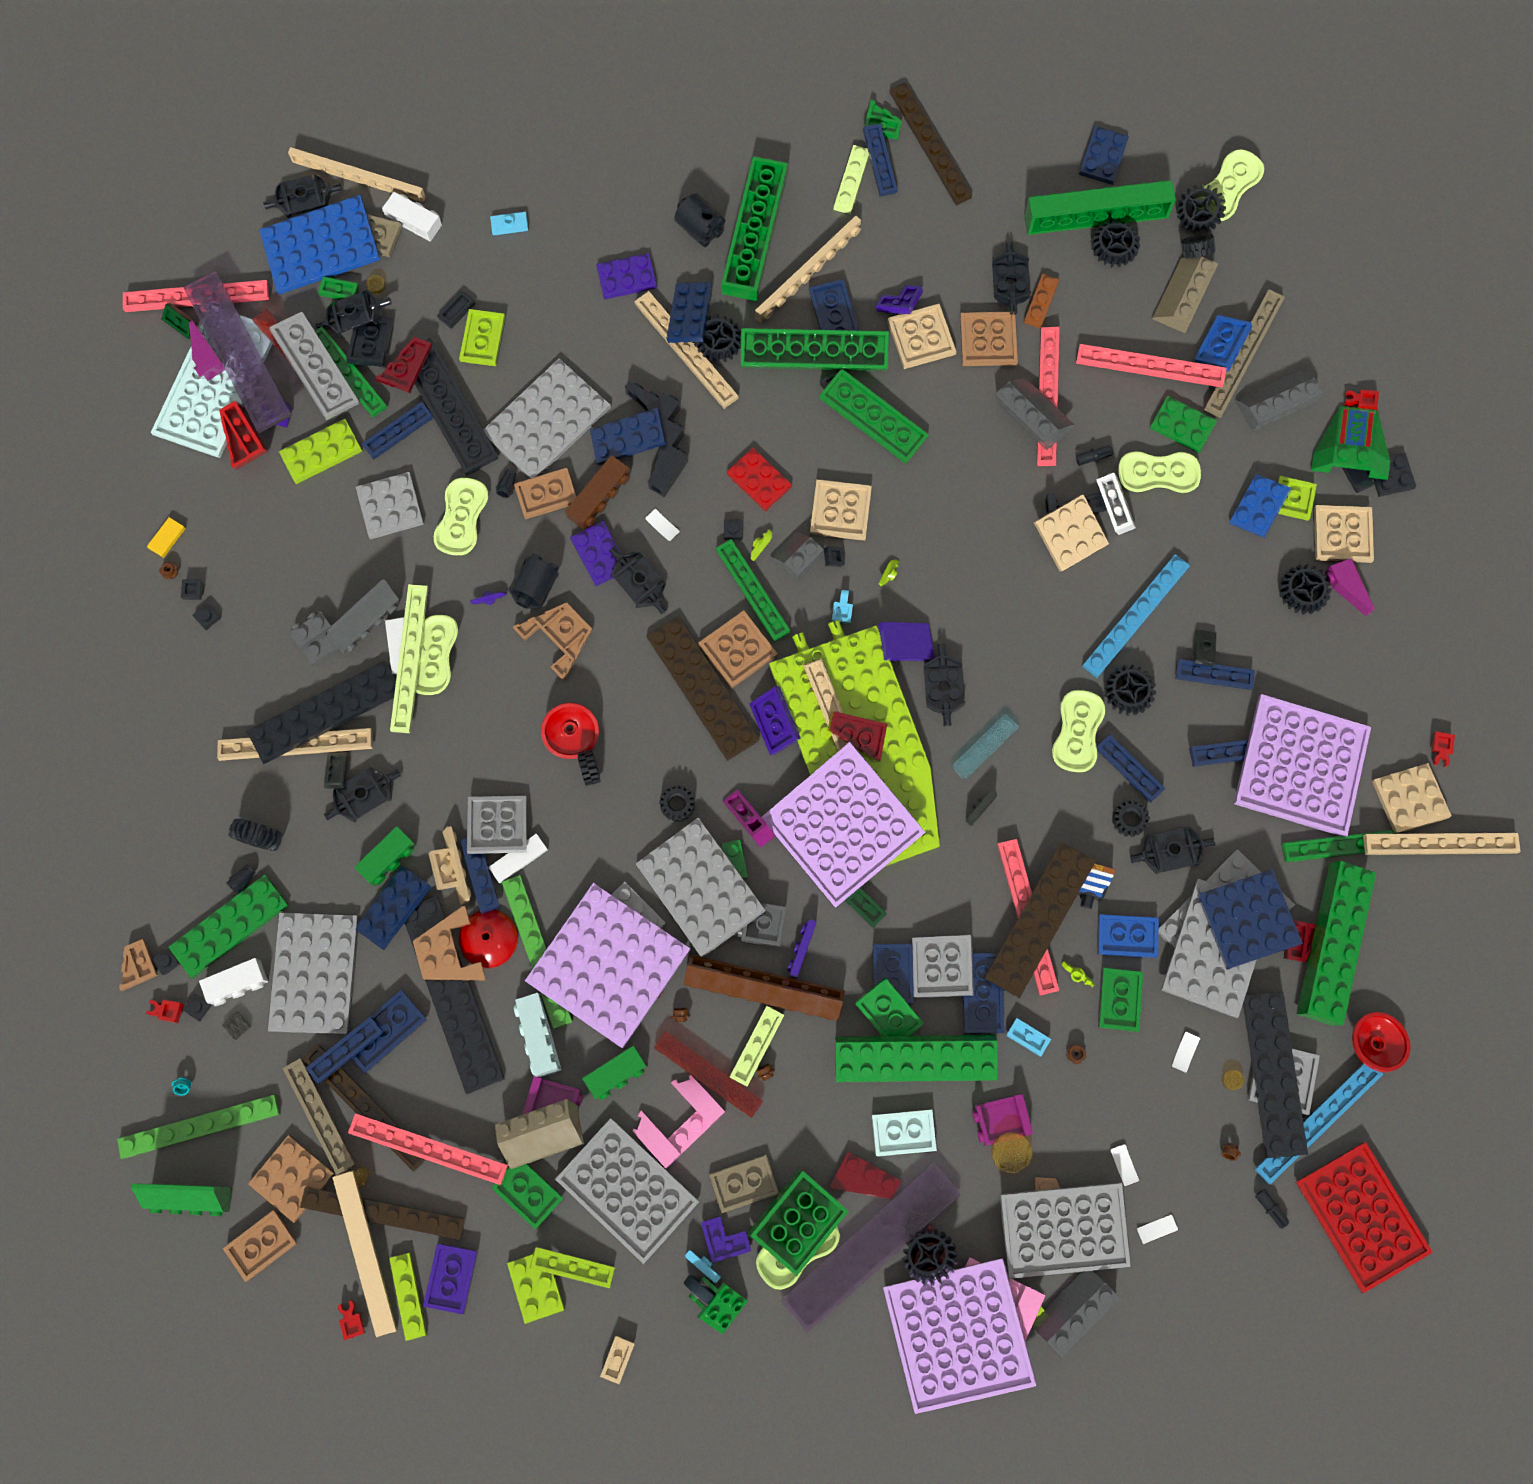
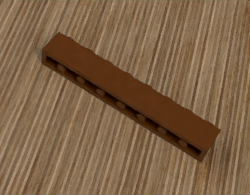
[684,955,845,1021]

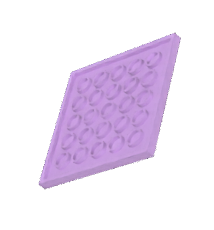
[1234,694,1371,836]
[761,742,926,908]
[525,883,691,1048]
[883,1258,1037,1414]

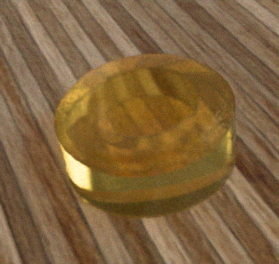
[366,275,386,294]
[1222,1070,1244,1090]
[355,1167,370,1188]

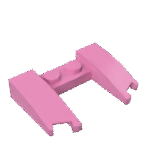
[632,1075,725,1168]
[965,1257,1045,1341]

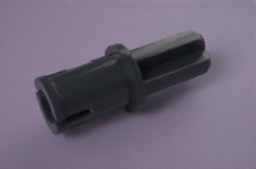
[1076,445,1113,466]
[1255,1189,1289,1229]

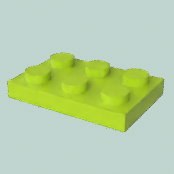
[459,309,506,366]
[507,1254,565,1324]

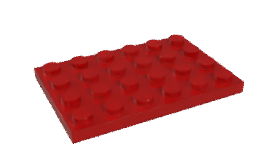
[1295,1142,1433,1293]

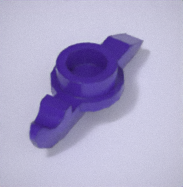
[470,591,507,605]

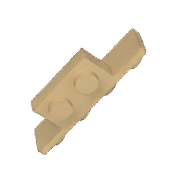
[428,826,471,905]

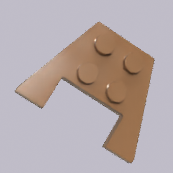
[513,602,593,680]
[413,906,486,981]

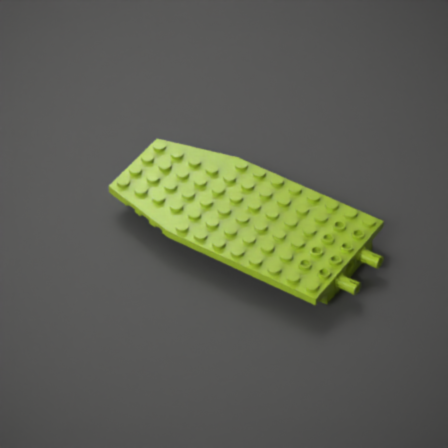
[769,620,940,866]

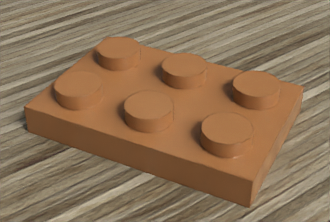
[514,468,576,520]
[223,1210,298,1282]

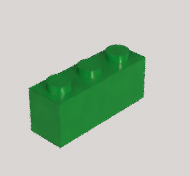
[354,826,416,886]
[582,1046,647,1101]

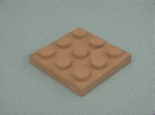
[960,312,1018,366]
[698,611,778,688]
[248,1135,335,1223]

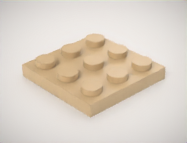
[887,304,956,369]
[810,480,872,541]
[1034,495,1109,571]
[1314,505,1374,563]
[1372,763,1451,834]

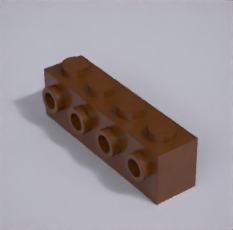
[565,455,630,530]

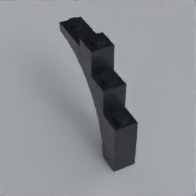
[625,381,688,497]

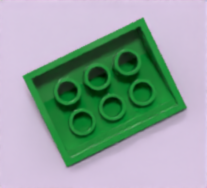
[747,1169,849,1276]
[131,1183,232,1216]

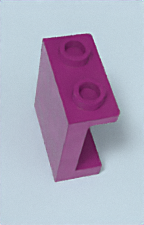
[522,1076,584,1115]
[972,1094,1033,1146]

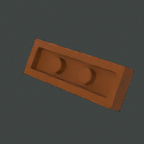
[1024,274,1060,329]

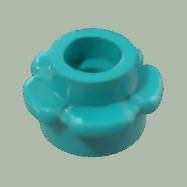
[171,1077,192,1096]

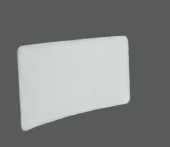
[646,509,680,541]
[1172,1032,1200,1072]
[1111,1144,1139,1186]
[1137,1215,1178,1244]

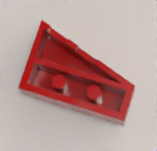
[219,401,269,470]

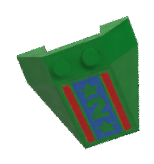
[1311,406,1390,480]

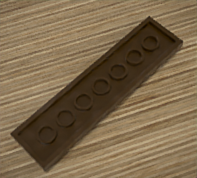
[646,616,759,761]
[985,842,1096,999]

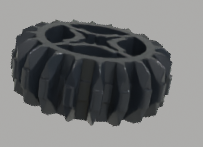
[1176,184,1226,234]
[1091,219,1140,268]
[694,314,741,364]
[1279,564,1332,615]
[1104,665,1156,716]
[228,818,283,851]
[902,1228,958,1286]

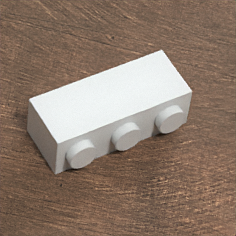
[382,192,442,242]
[1097,473,1136,535]
[199,958,268,1006]

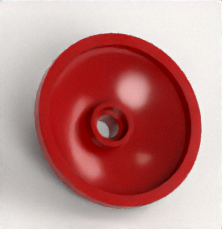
[541,702,599,759]
[459,910,518,968]
[1352,1012,1411,1072]

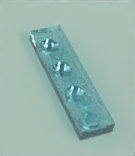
[952,714,1019,780]

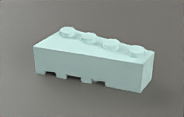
[513,993,562,1078]

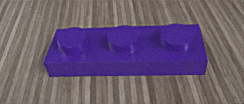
[787,919,817,979]

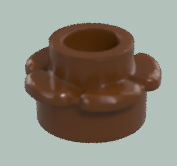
[159,561,178,579]
[671,1008,691,1022]
[1067,1044,1086,1064]
[756,1063,775,1081]
[1221,1143,1241,1161]

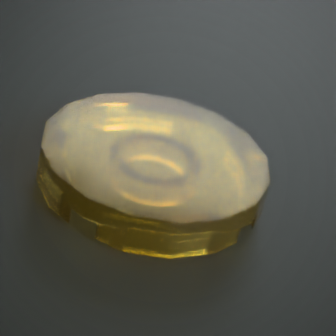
[991,1132,1032,1173]

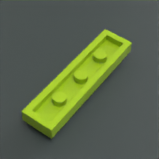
[530,1247,615,1288]
[389,1253,427,1341]

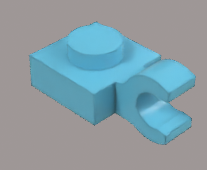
[832,590,853,624]

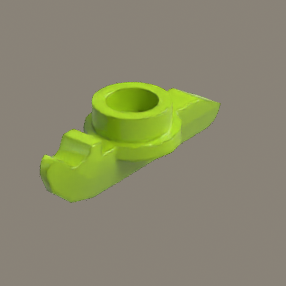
[751,530,772,561]
[879,560,899,586]
[1061,961,1095,987]

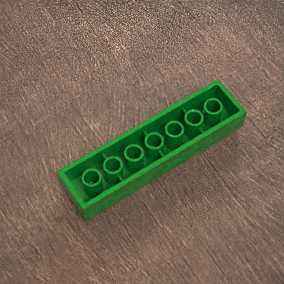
[721,156,788,301]
[1024,180,1176,235]
[741,328,889,371]
[1296,861,1376,1026]
[835,1035,998,1082]

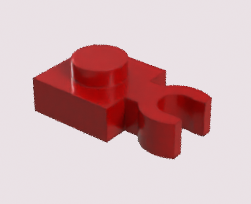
[1345,390,1379,410]
[1431,732,1455,767]
[146,1000,184,1023]
[338,1300,366,1341]

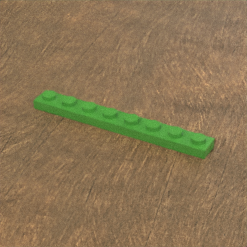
[502,875,573,1029]
[117,1095,280,1159]

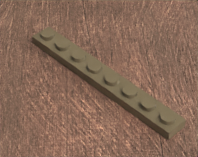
[1204,289,1285,418]

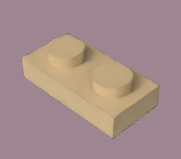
[600,1336,635,1384]

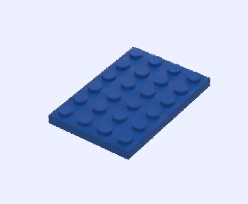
[259,195,381,295]

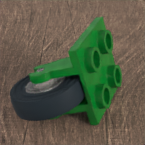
[684,1274,748,1334]

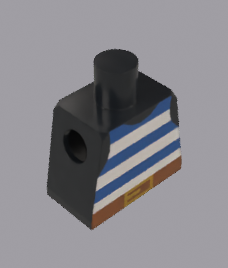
[1078,864,1116,909]

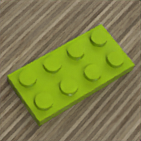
[279,419,362,484]

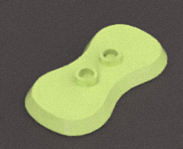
[1196,149,1264,221]
[1119,451,1201,493]
[434,478,488,555]
[416,615,458,695]
[1052,690,1105,772]
[756,1227,840,1289]

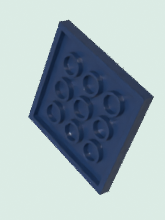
[1197,869,1303,970]

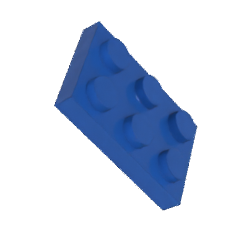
[1194,315,1252,371]
[1230,474,1291,538]
[1097,914,1159,958]

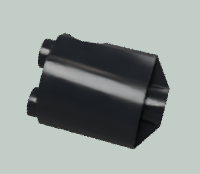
[674,193,726,248]
[508,554,559,609]

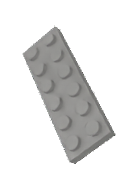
[269,312,359,420]

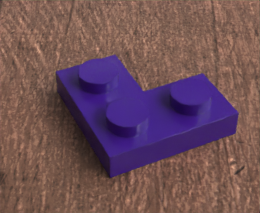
[876,285,923,314]
[701,1217,751,1263]

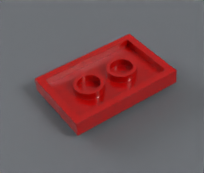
[727,448,792,512]

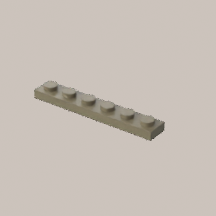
[282,1058,356,1175]

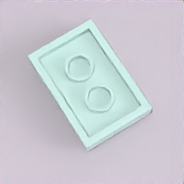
[872,1110,937,1156]

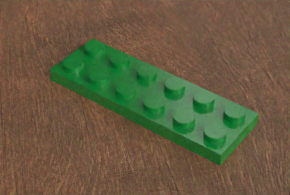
[819,369,929,464]
[168,875,289,979]

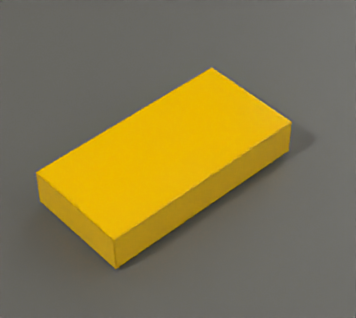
[147,517,186,558]

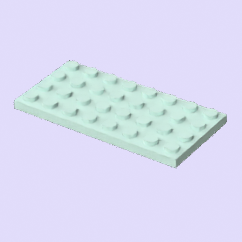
[151,305,275,458]

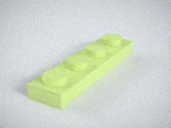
[834,145,869,214]
[730,1006,784,1087]

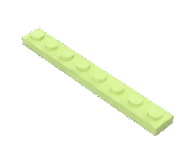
[390,584,428,733]

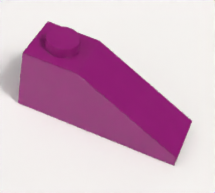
[189,321,226,381]
[1325,559,1375,616]
[723,789,775,848]

